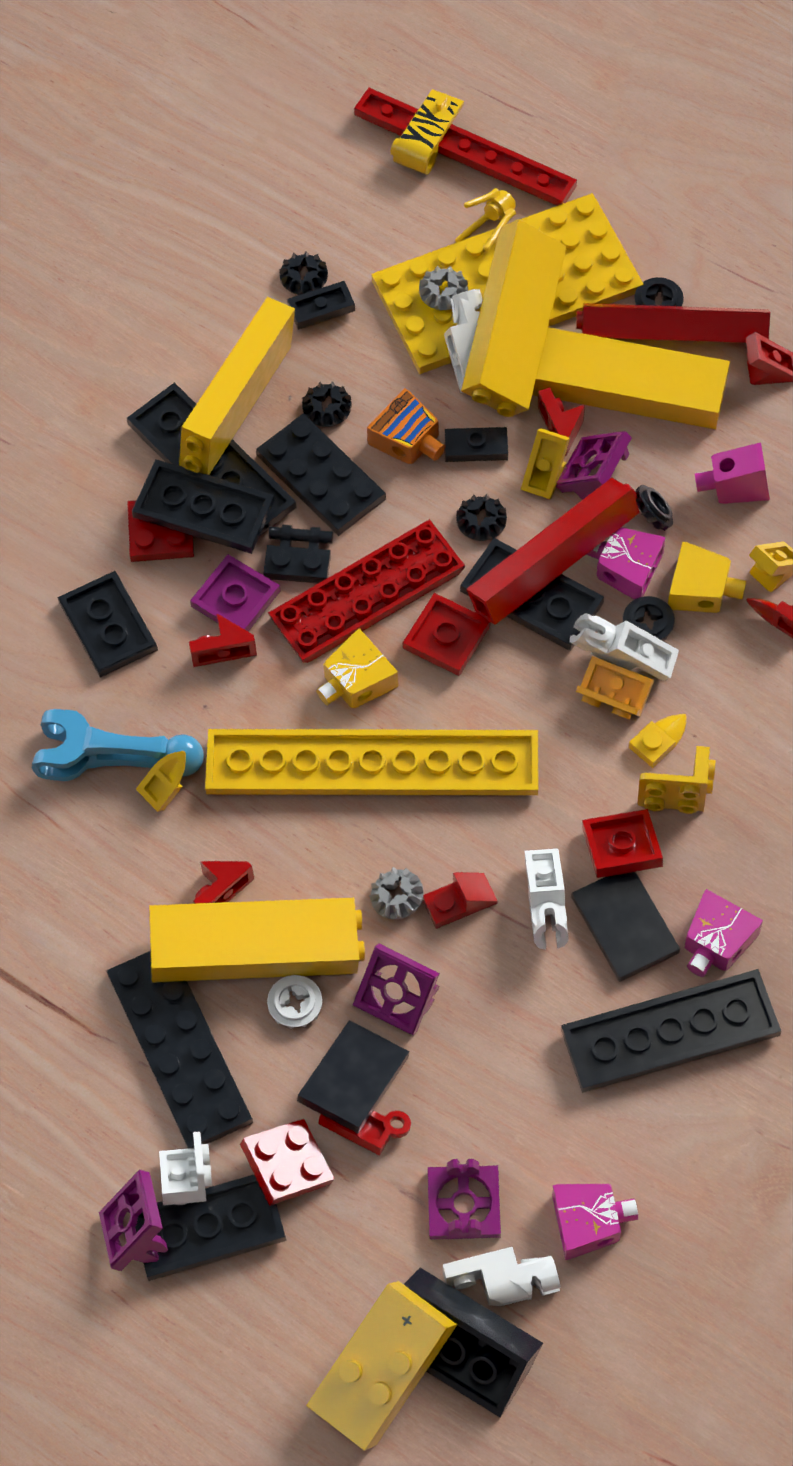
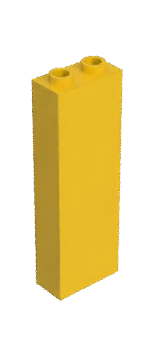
[461,219,566,417]
[179,296,295,475]
[533,327,730,430]
[149,897,365,982]

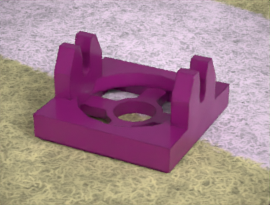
[556,431,632,500]
[353,943,440,1035]
[428,1159,501,1240]
[99,1169,168,1271]

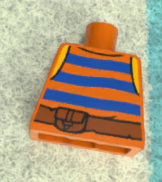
[367,388,445,464]

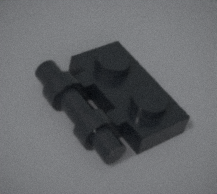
[263,524,333,583]

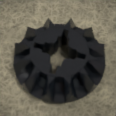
[279,251,328,295]
[634,277,684,307]
[302,381,352,427]
[635,485,673,531]
[456,494,507,541]
[623,596,675,640]

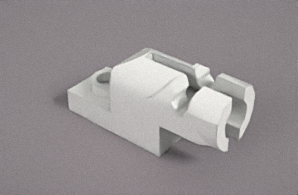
[444,289,483,393]
[569,613,679,681]
[525,849,568,950]
[443,1247,560,1306]

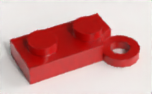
[318,1110,411,1156]

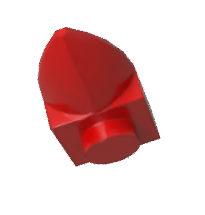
[746,598,793,639]

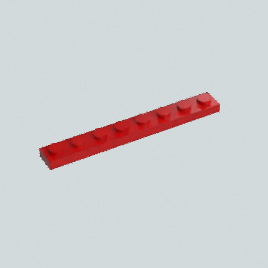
[354,87,577,206]

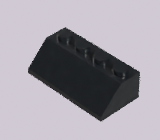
[404,1267,543,1418]

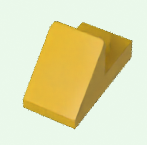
[520,428,570,499]
[749,541,793,592]

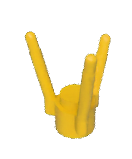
[455,188,516,251]

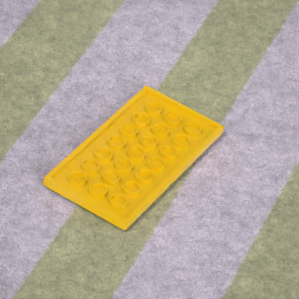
[371,193,644,375]

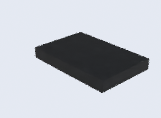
[57,571,158,678]
[571,872,680,982]
[297,1020,410,1134]

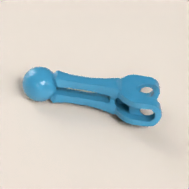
[31,709,204,781]

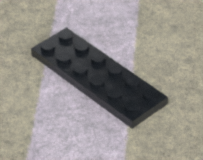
[127,382,297,536]
[106,951,253,1149]
[561,969,781,1093]

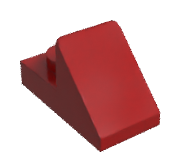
[746,332,793,385]
[538,387,585,456]
[189,614,257,667]
[193,861,254,904]
[422,872,498,929]

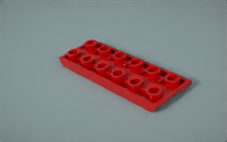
[268,519,465,663]

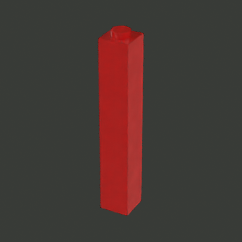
[576,303,771,343]
[467,478,640,625]

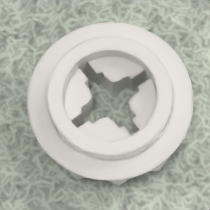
[267,975,322,1029]

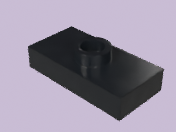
[287,281,355,330]
[445,427,508,462]

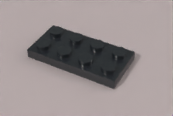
[256,413,386,536]
[132,459,275,554]
[460,538,604,651]
[135,1174,287,1281]

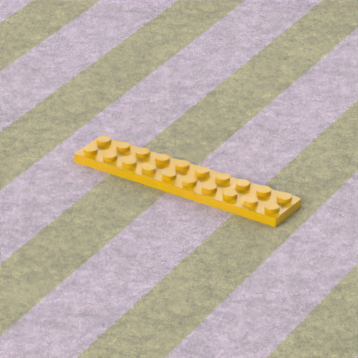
[205,729,538,795]

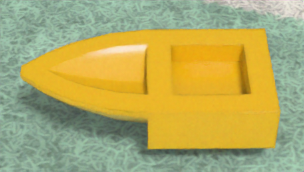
[628,714,686,768]
[136,751,186,812]

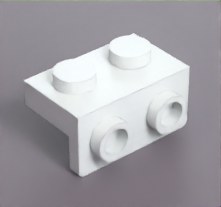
[159,1132,212,1205]

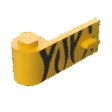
[390,89,464,175]

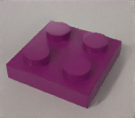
[190,554,280,632]

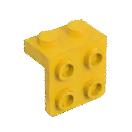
[637,746,716,814]

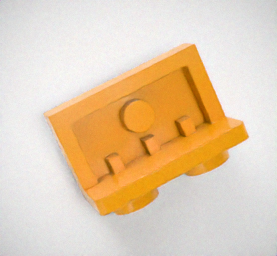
[575,656,654,720]

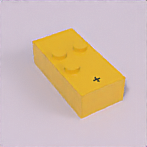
[306,1281,457,1451]

